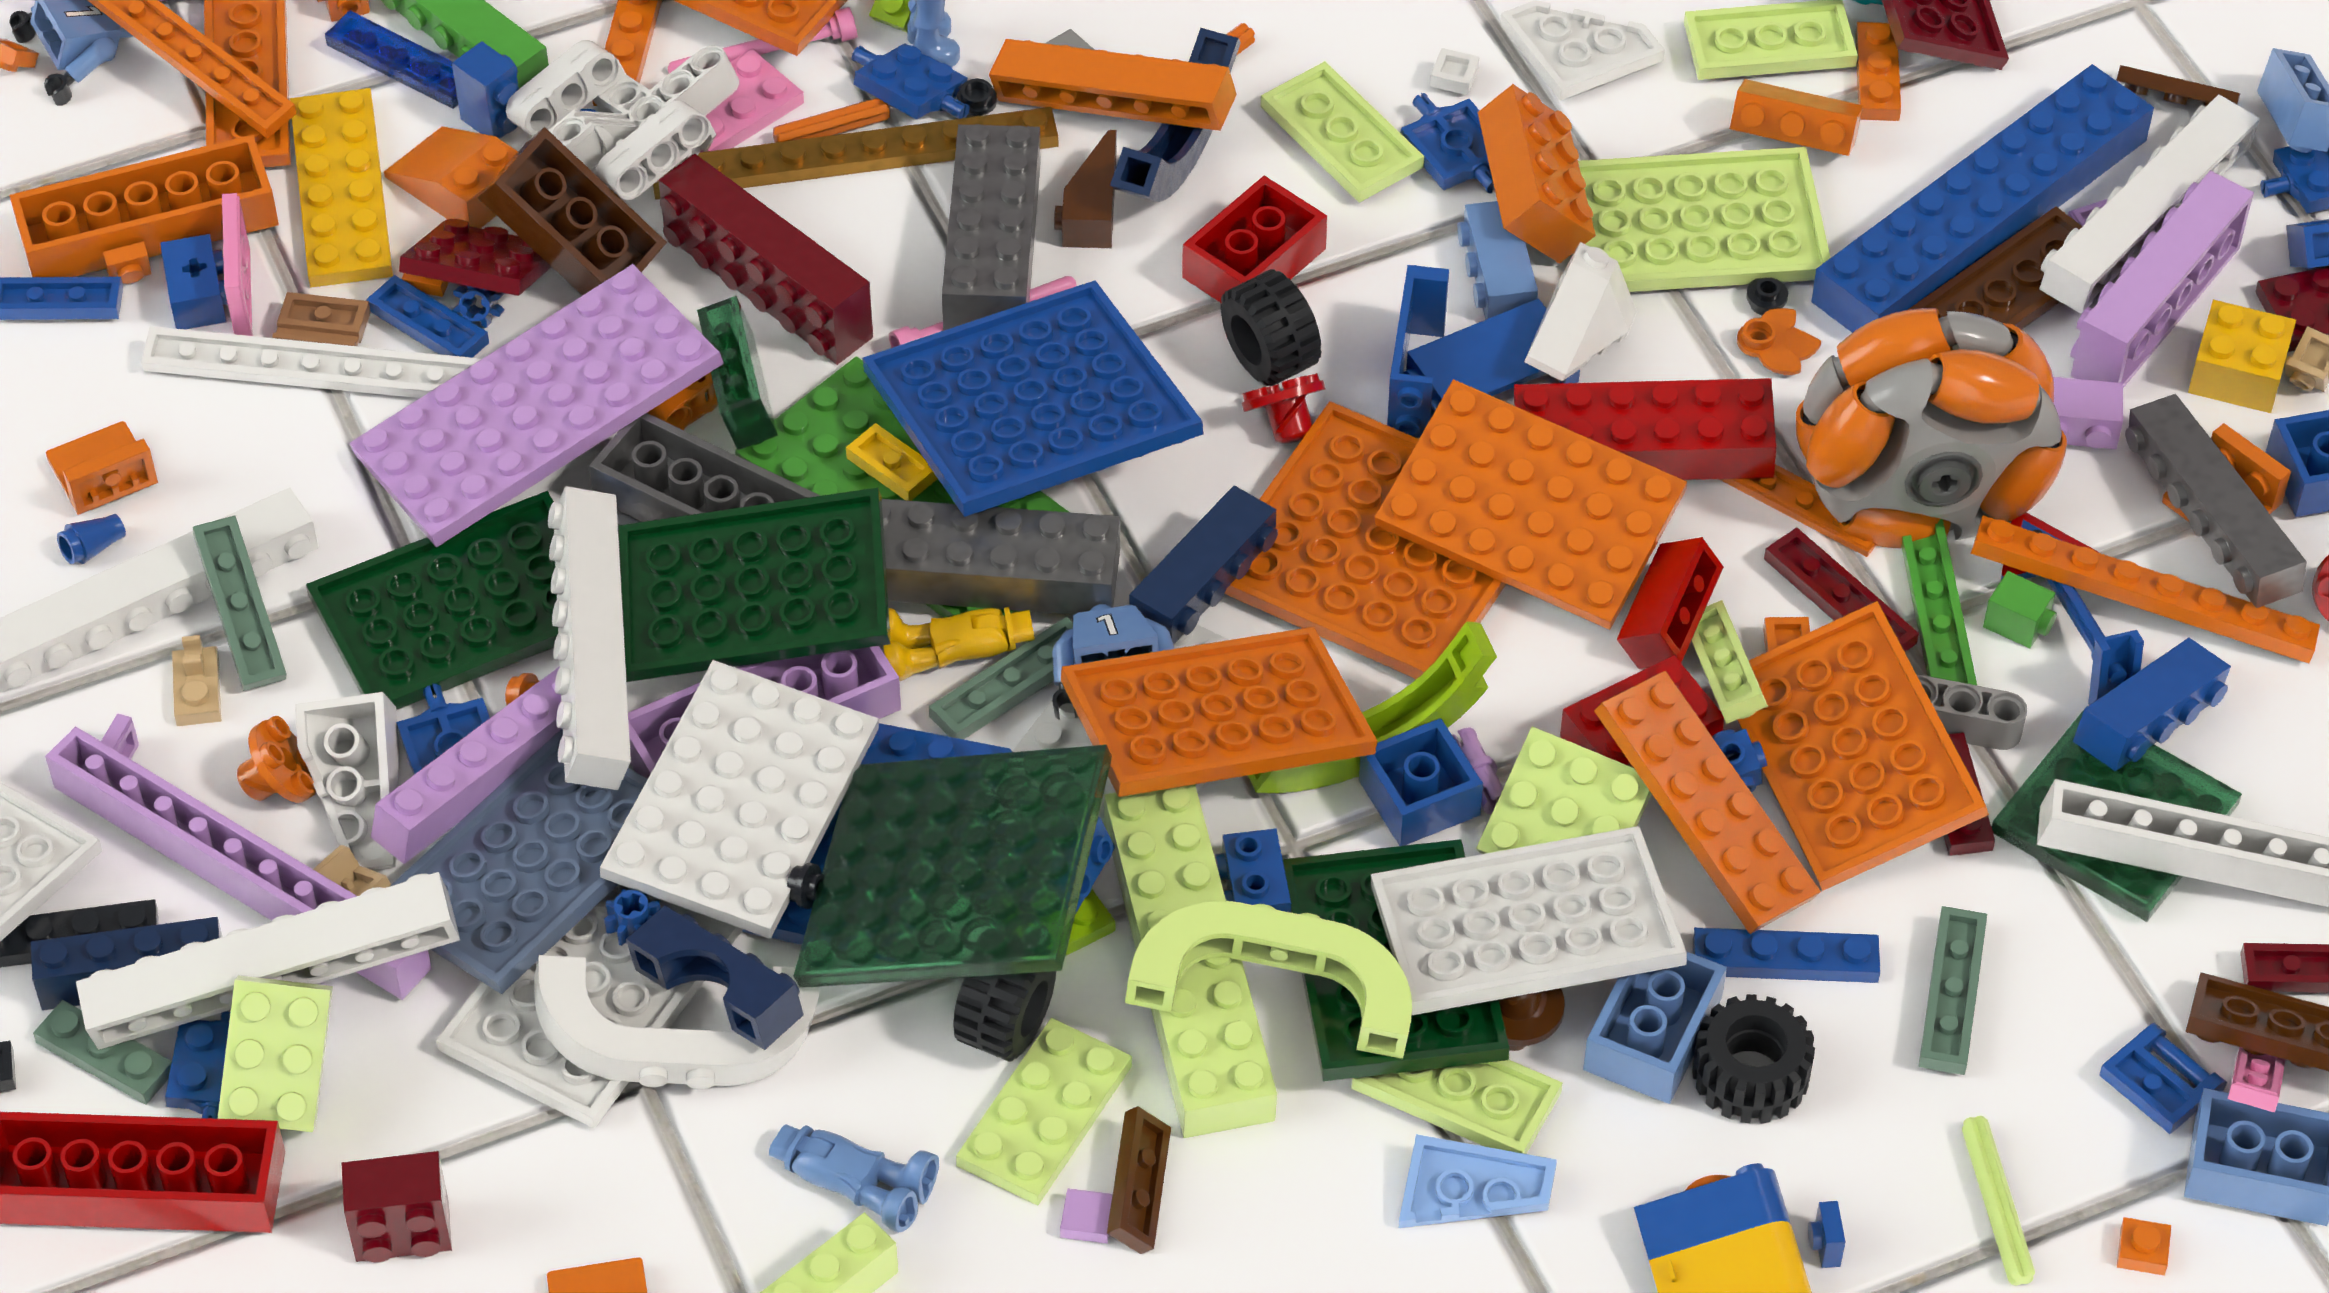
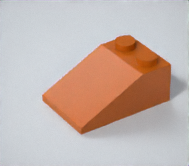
[384,126,518,228]

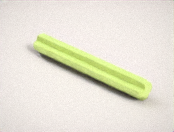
[1962,1115,2035,1286]

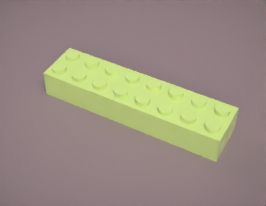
[1104,784,1277,1138]

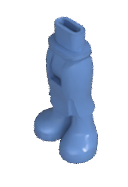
[907,0,960,67]
[769,1124,939,1233]

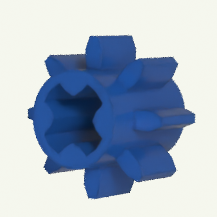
[452,286,505,328]
[604,889,660,946]

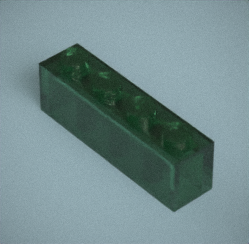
[697,296,778,450]

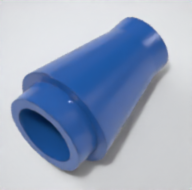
[57,513,126,564]

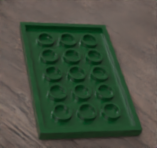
[619,487,891,682]
[306,490,558,710]
[1283,839,1510,1082]

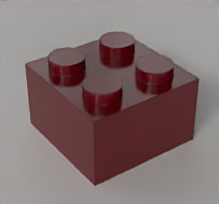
[341,1151,452,1263]

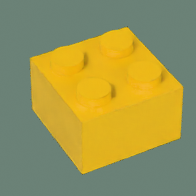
[2188,299,2296,413]

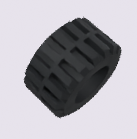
[1220,269,1322,386]
[953,932,1056,1062]
[1692,994,1815,1124]

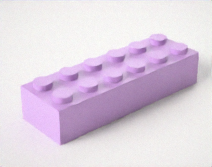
[2070,170,2254,388]
[628,646,901,779]

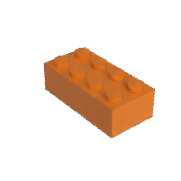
[1477,84,1596,264]

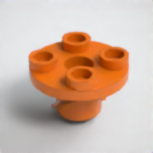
[237,715,316,803]

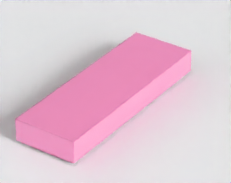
[2228,1047,2286,1113]

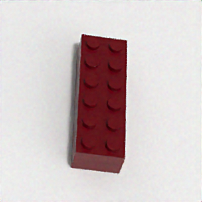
[658,154,873,365]

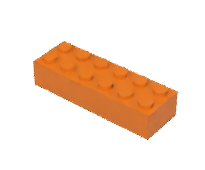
[9,134,279,277]

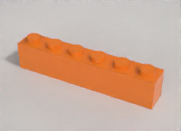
[989,39,1237,131]

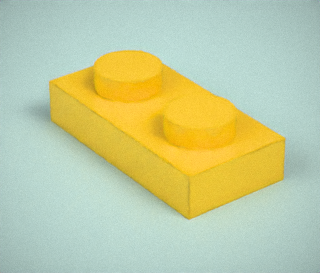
[846,423,938,501]

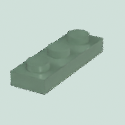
[33,1000,172,1105]

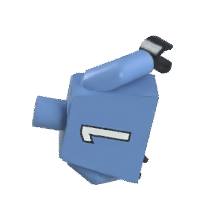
[9,0,133,106]
[1052,604,1175,720]

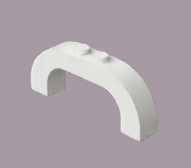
[534,955,820,1089]

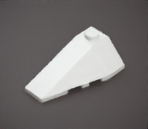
[1524,242,1637,381]
[295,692,399,870]

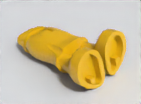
[883,607,1035,681]

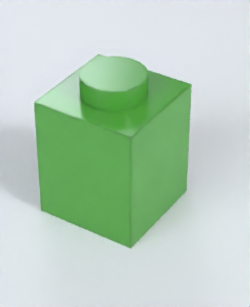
[1983,571,2057,649]

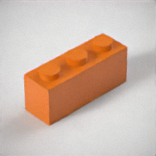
[1729,79,1864,156]

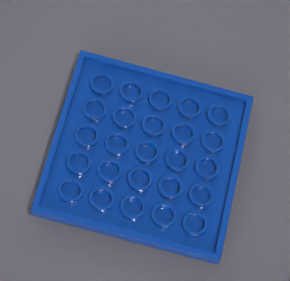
[862,280,1204,517]

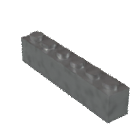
[2125,393,2307,608]

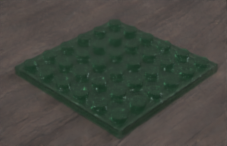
[793,745,1112,988]

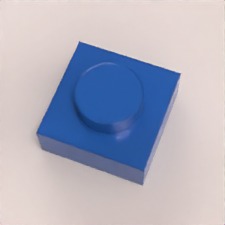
[1808,1201,1846,1268]

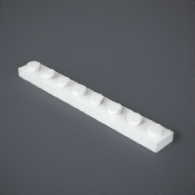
[141,326,481,398]

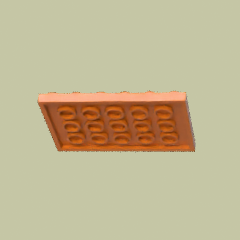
[1375,379,1687,630]
[1737,601,1989,891]
[1061,627,1377,797]

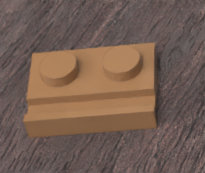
[272,292,371,346]

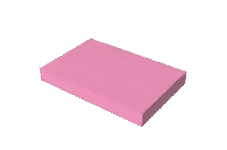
[222,193,253,336]

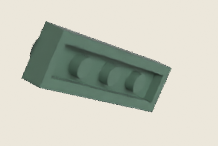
[192,515,287,691]
[929,616,1073,739]
[1918,906,1988,1075]

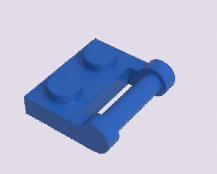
[2099,1022,2227,1134]

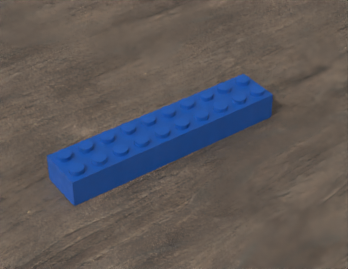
[1811,64,2154,333]

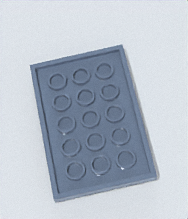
[389,729,648,994]

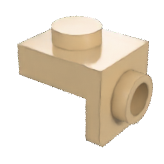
[2285,326,2329,392]
[313,845,391,896]

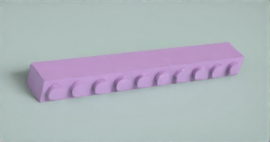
[45,726,432,1000]

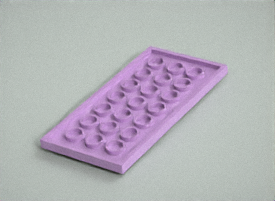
[349,264,724,547]

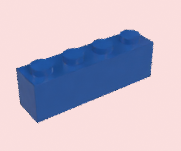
[2073,637,2231,771]

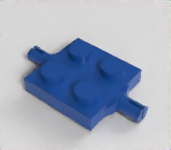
[852,43,970,120]
[1400,93,1495,194]
[2260,146,2329,214]
[396,684,490,775]
[165,1010,231,1119]

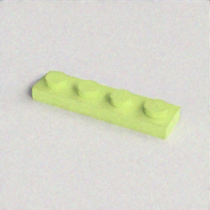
[1691,600,1768,724]

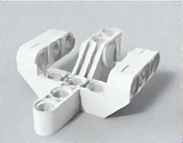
[506,39,739,200]

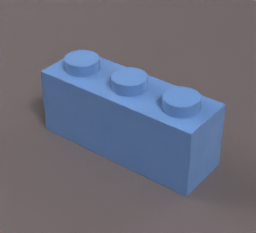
[2257,48,2329,153]
[1457,201,1538,320]

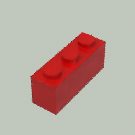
[1616,537,1724,669]

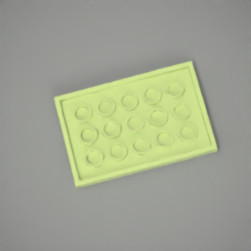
[1578,147,1831,292]

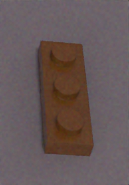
[2116,65,2241,106]
[1107,1106,1171,1254]

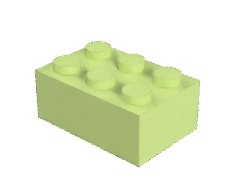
[217,975,333,1132]

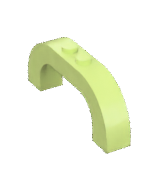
[1125,901,1412,1059]

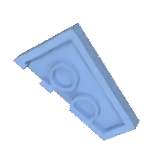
[1399,1134,1557,1228]

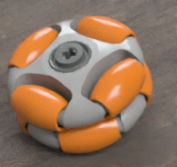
[1796,308,2067,548]

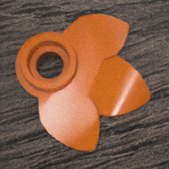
[1737,308,1821,375]

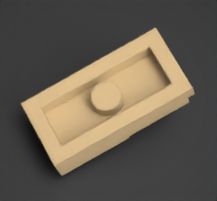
[172,635,222,727]

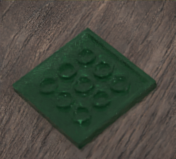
[1991,706,2242,922]

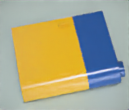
[1633,1163,1812,1293]

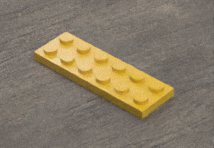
[290,88,393,288]

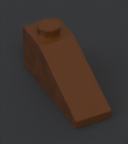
[1054,130,1117,249]

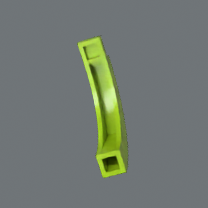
[1248,621,1497,793]

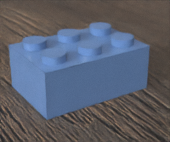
[1583,951,1727,1104]
[2184,1088,2329,1226]

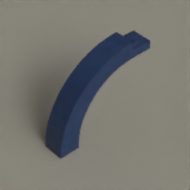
[1110,27,1241,202]

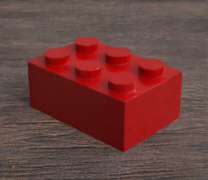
[1182,175,1327,304]
[1560,655,1724,767]

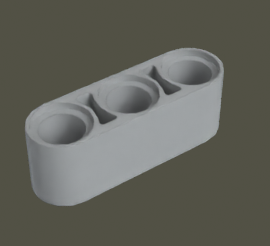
[1917,675,2027,750]

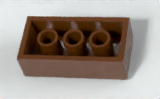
[477,127,667,295]

